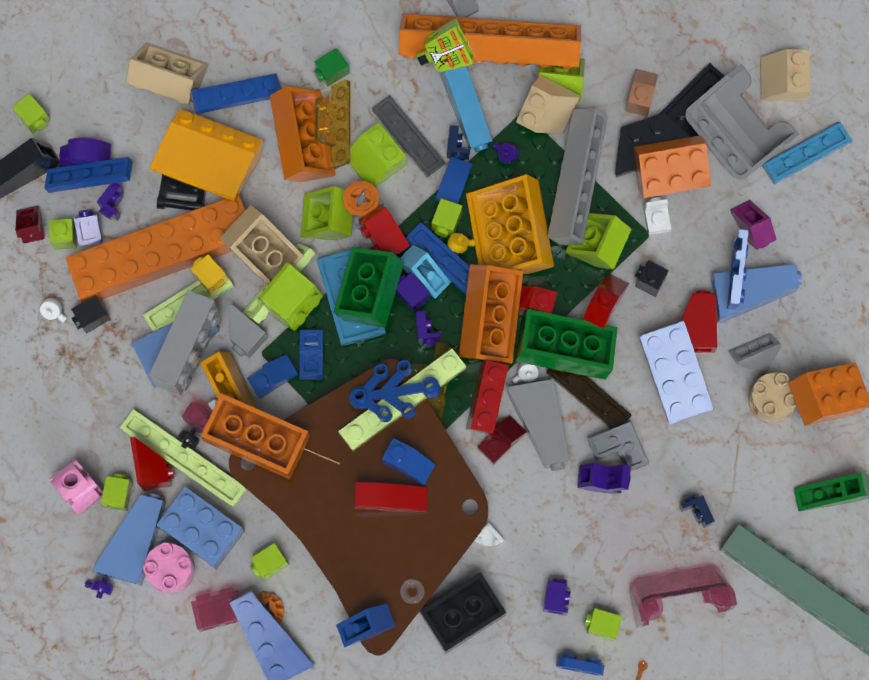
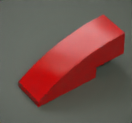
[355,482,428,512]

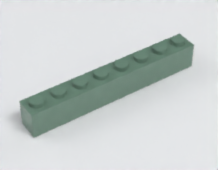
[720,524,869,656]

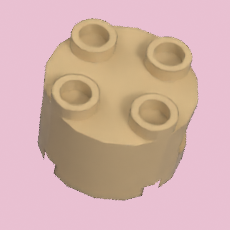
[748,372,797,424]

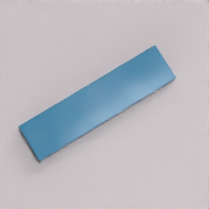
[762,122,852,185]

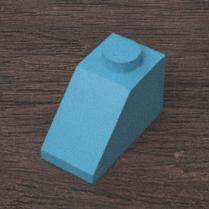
[400,245,451,299]

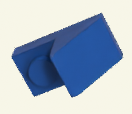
[247,355,299,398]

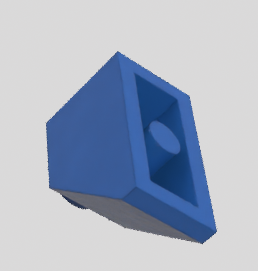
[382,438,435,486]
[336,604,396,648]

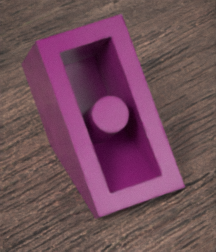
[730,200,777,250]

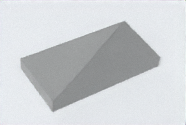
[729,333,781,375]

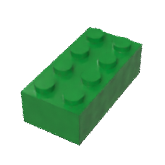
[516,309,618,380]

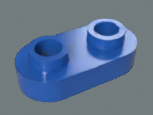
[556,653,605,676]

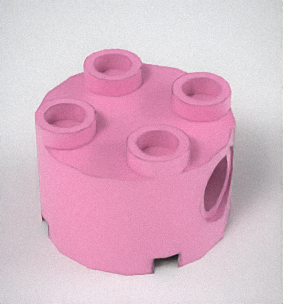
[49,459,103,515]
[143,543,195,594]

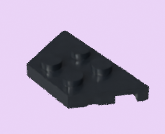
[615,112,690,178]

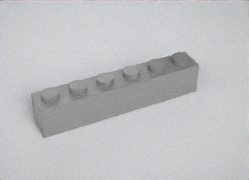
[547,108,608,245]

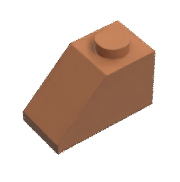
[626,69,658,117]

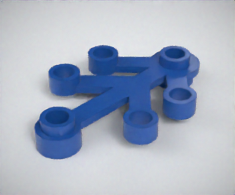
[349,360,441,422]

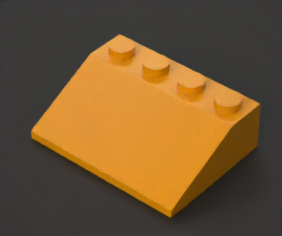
[150,109,263,201]
[466,174,554,275]

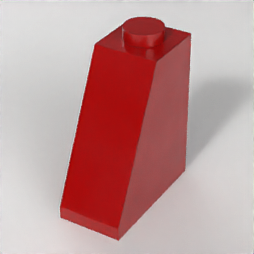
[681,290,718,353]

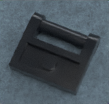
[156,174,206,211]

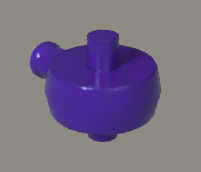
[493,142,519,164]
[85,577,113,599]

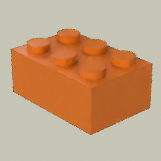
[634,135,711,198]
[788,362,869,426]

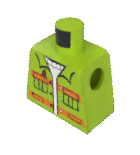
[417,18,474,72]

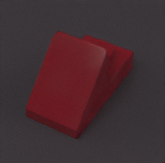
[15,205,45,243]
[477,416,527,465]

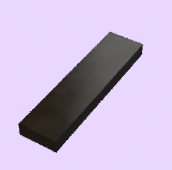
[546,369,632,428]

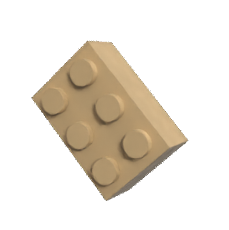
[219,205,304,285]

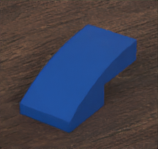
[435,157,473,204]
[299,330,324,380]

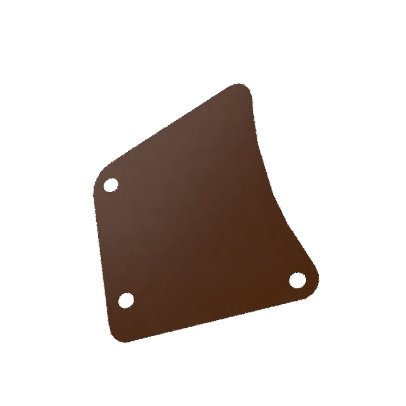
[229,359,488,656]

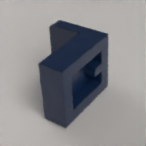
[447,125,470,161]
[680,494,715,528]

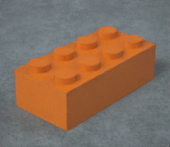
[201,393,310,480]

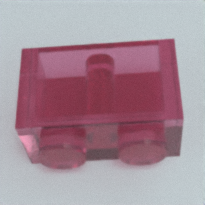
[191,587,240,632]

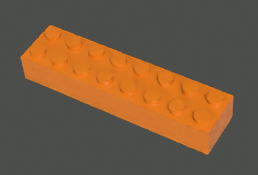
[398,13,581,69]
[65,195,245,303]

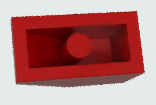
[519,286,557,314]

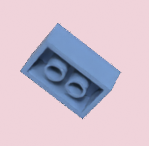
[157,487,245,570]

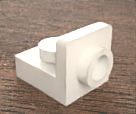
[643,197,672,235]

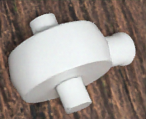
[40,298,67,323]
[512,363,539,384]

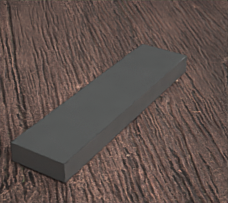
[372,95,445,178]

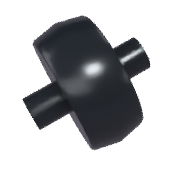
[178,428,200,449]

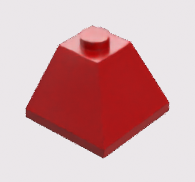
[130,437,174,492]

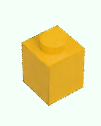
[191,255,228,295]

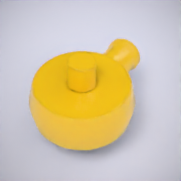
[447,233,476,253]

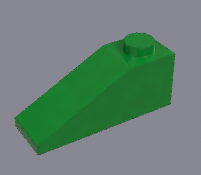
[794,472,869,511]

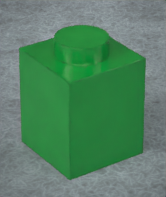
[313,48,350,87]

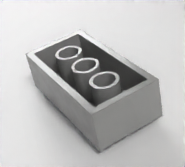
[149,290,220,396]

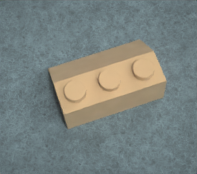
[126,43,208,104]

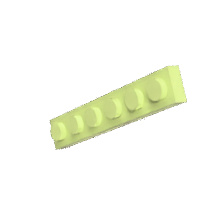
[338,349,466,451]
[120,409,247,508]

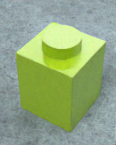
[12,93,50,134]
[432,198,463,237]
[49,219,77,250]
[101,474,133,511]
[250,543,289,581]
[584,608,622,642]

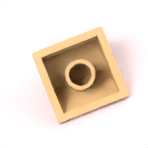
[760,49,810,102]
[516,75,580,134]

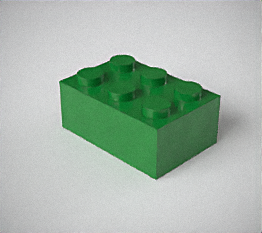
[333,247,404,328]

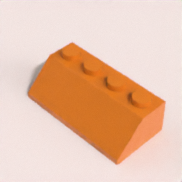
[270,86,336,182]
[459,264,523,363]

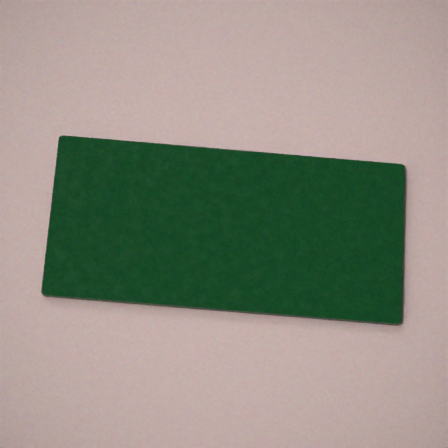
[262,115,649,430]

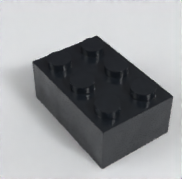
[420,572,506,654]

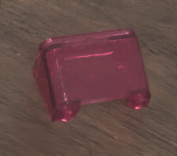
[629,565,737,628]

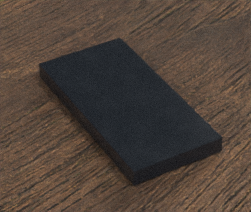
[660,63,743,137]

